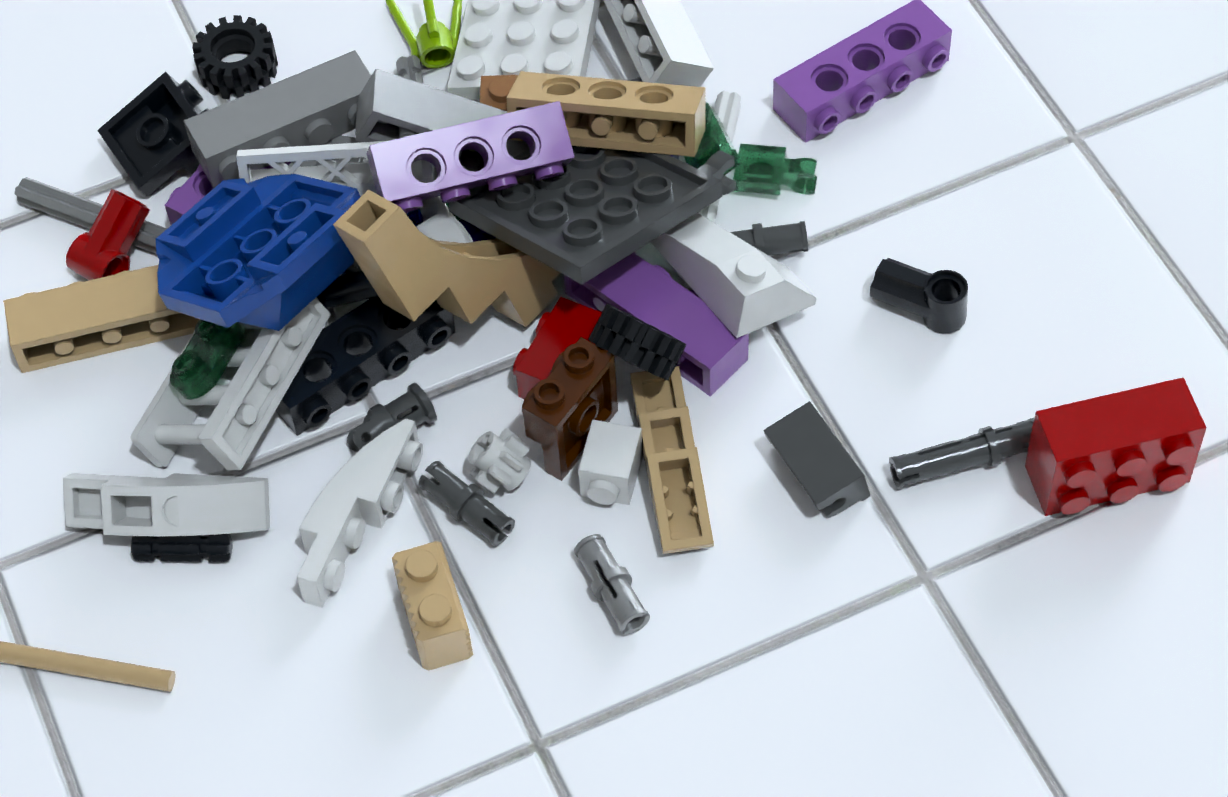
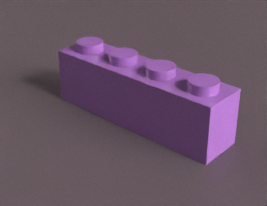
[564,252,749,397]

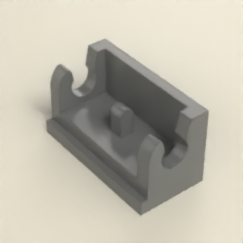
[763,401,870,518]

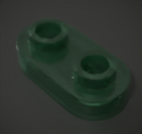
[170,319,245,400]

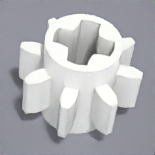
[468,428,531,494]

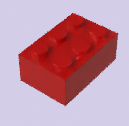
[1025,377,1207,516]

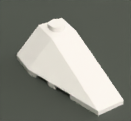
[651,213,817,338]

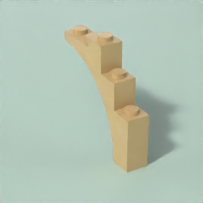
[333,190,560,327]

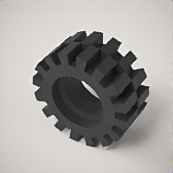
[192,15,278,100]
[588,304,686,380]

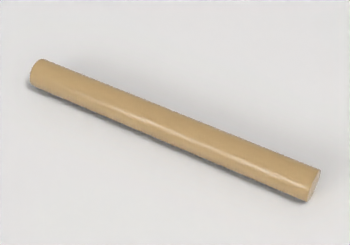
[0,641,176,692]

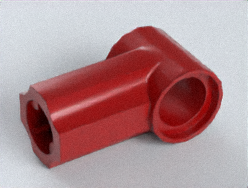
[66,189,150,280]

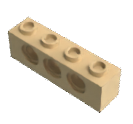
[507,71,706,157]

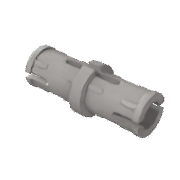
[574,534,650,634]

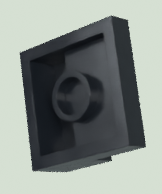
[97,71,209,197]

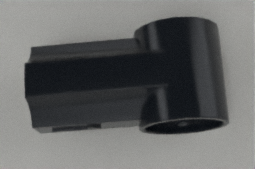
[870,258,968,334]

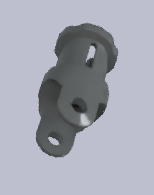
[347,382,437,452]

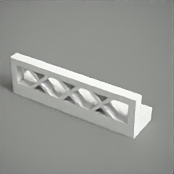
[236,141,437,196]

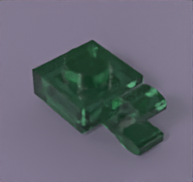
[733,143,818,195]

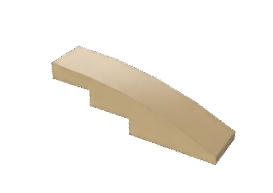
[630,366,714,554]

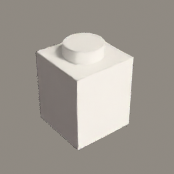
[578,420,643,505]

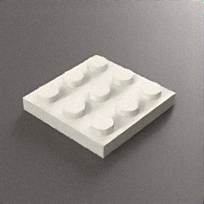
[447,0,600,100]

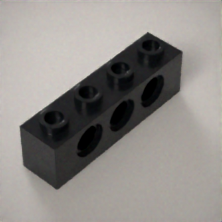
[276,297,456,436]

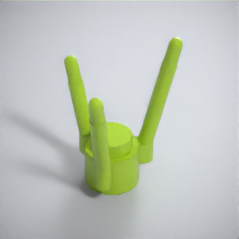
[385,0,462,69]

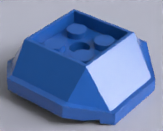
[155,174,361,331]

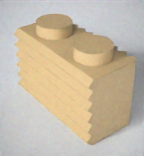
[392,541,474,671]

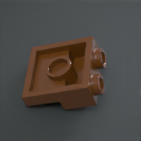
[522,337,618,481]

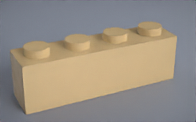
[3,265,201,373]

